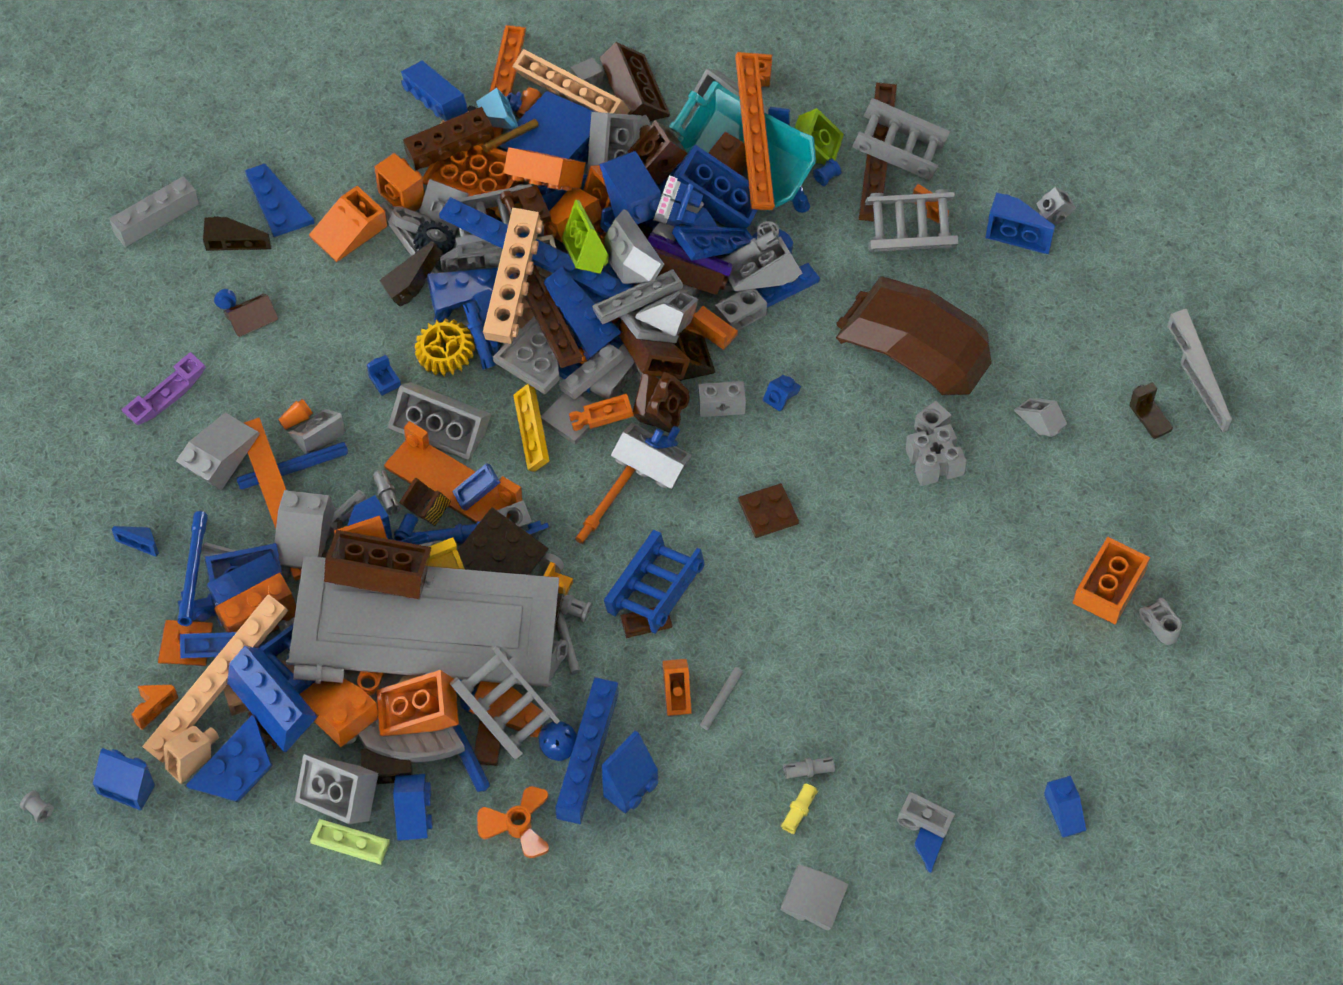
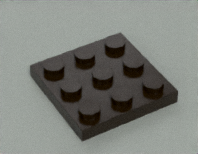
[457,507,549,575]

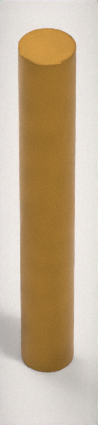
[482,119,539,152]

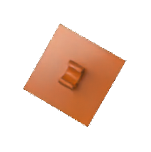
[158,620,213,666]

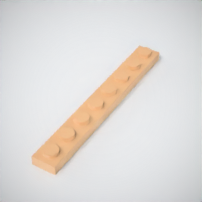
[142,594,289,763]

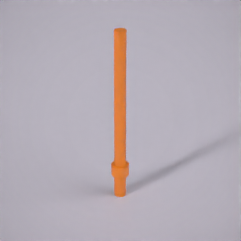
[575,465,636,544]

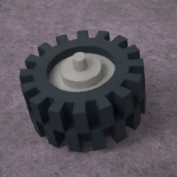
[413,221,456,261]

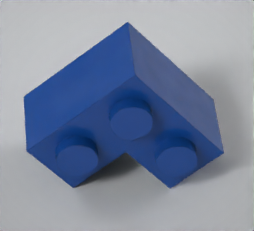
[393,774,433,841]

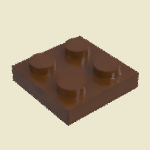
[738,483,799,538]

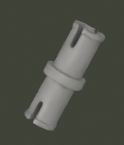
[373,470,401,515]
[293,664,344,684]
[783,756,835,779]

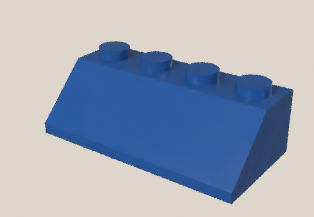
[673,145,757,228]
[227,645,318,752]

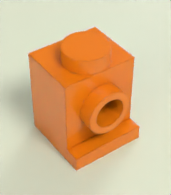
[758,54,772,87]

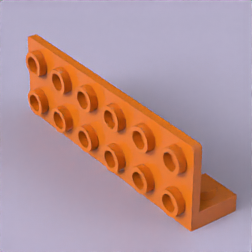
[384,421,522,523]

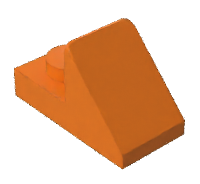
[132,685,178,730]

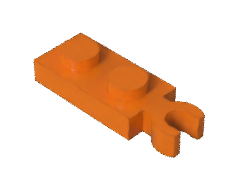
[569,394,634,431]

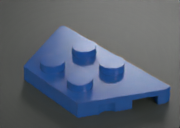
[186,715,273,802]

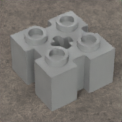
[905,424,967,486]

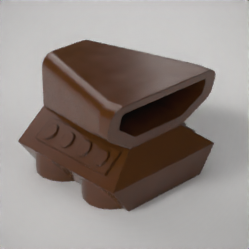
[633,372,690,433]

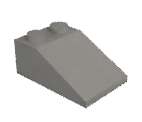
[727,237,803,291]
[176,413,260,491]
[274,490,335,569]
[295,753,378,824]

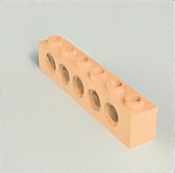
[512,49,630,114]
[483,208,543,344]

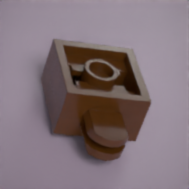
[627,120,688,185]

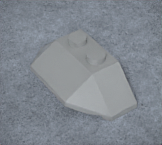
[605,209,664,284]

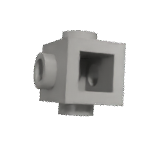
[1036,187,1076,224]

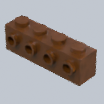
[403,107,494,171]

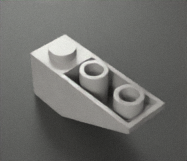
[440,248,503,272]

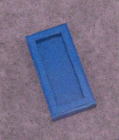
[452,463,501,511]

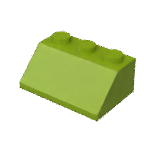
[562,199,609,274]

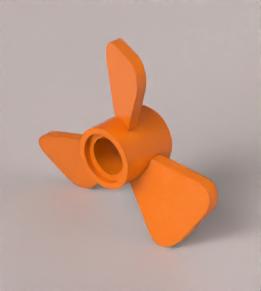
[477,786,549,858]

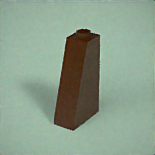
[652,246,728,295]
[619,320,690,380]

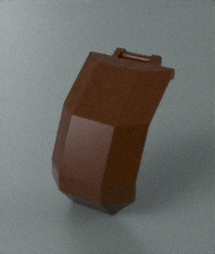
[836,276,992,395]

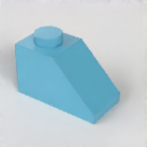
[476,88,518,129]

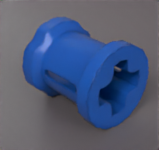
[813,159,841,186]

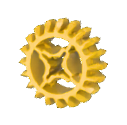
[414,318,475,377]

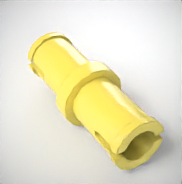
[781,784,818,834]

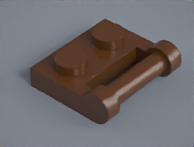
[500,185,551,224]

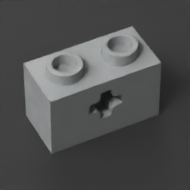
[698,381,746,417]

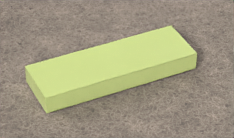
[310,819,390,864]

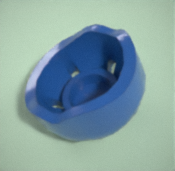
[539,721,577,761]

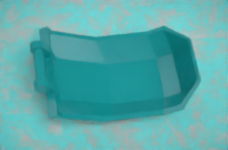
[669,81,816,211]

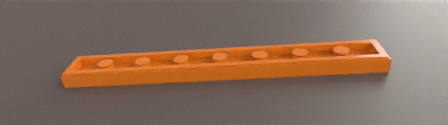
[483,25,526,144]
[735,52,775,210]
[244,418,302,581]

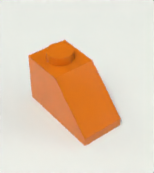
[662,659,692,716]

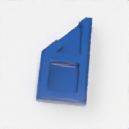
[915,827,944,872]

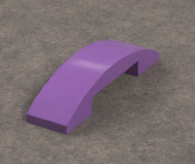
[122,352,206,425]

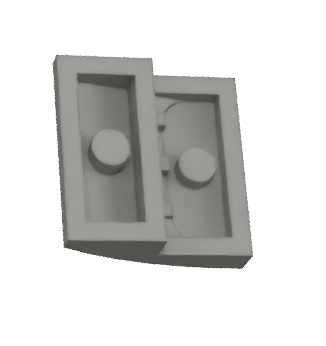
[780,865,848,930]

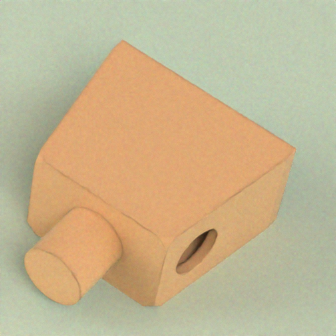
[164,726,219,784]

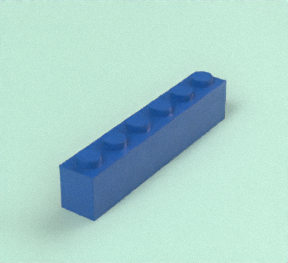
[556,677,619,825]

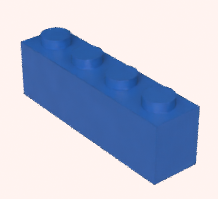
[401,61,468,122]

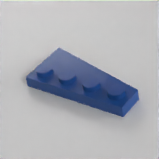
[672,226,753,261]
[544,267,621,361]

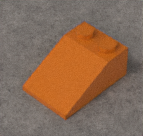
[377,670,459,736]
[299,678,378,747]

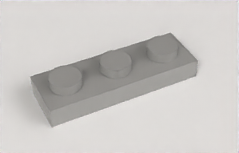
[559,344,625,400]

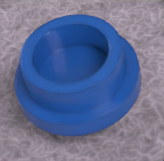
[214,289,237,309]

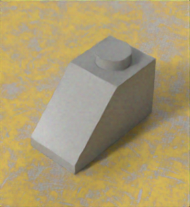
[1014,398,1067,437]

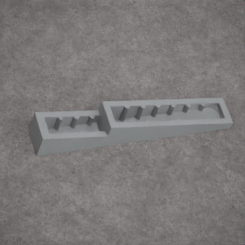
[1167,309,1232,432]

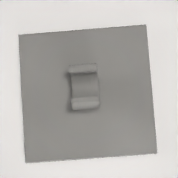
[419,179,469,235]

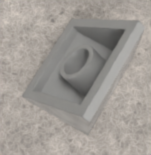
[287,409,345,454]

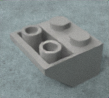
[635,290,699,337]

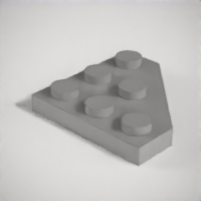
[493,316,560,394]

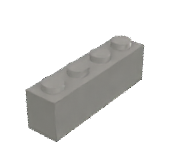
[109,176,199,247]

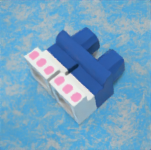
[653,175,703,227]

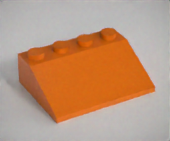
[423,143,524,211]

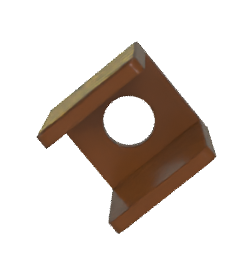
[399,477,451,526]

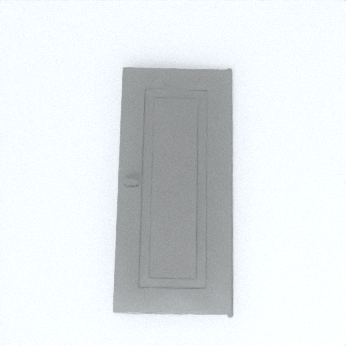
[286,556,559,687]

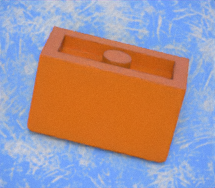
[689,306,738,350]

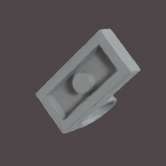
[897,792,955,838]

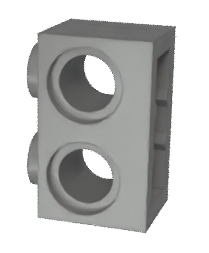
[715,289,767,330]

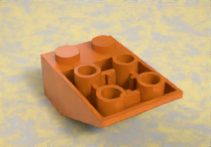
[309,186,387,262]

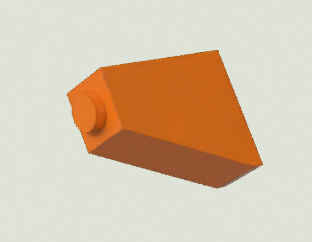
[546,187,602,242]

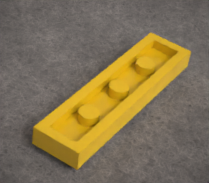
[513,384,550,472]

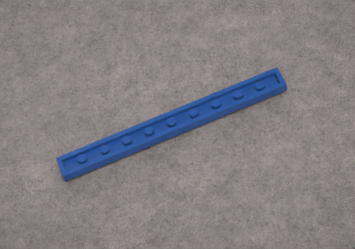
[439,197,634,299]

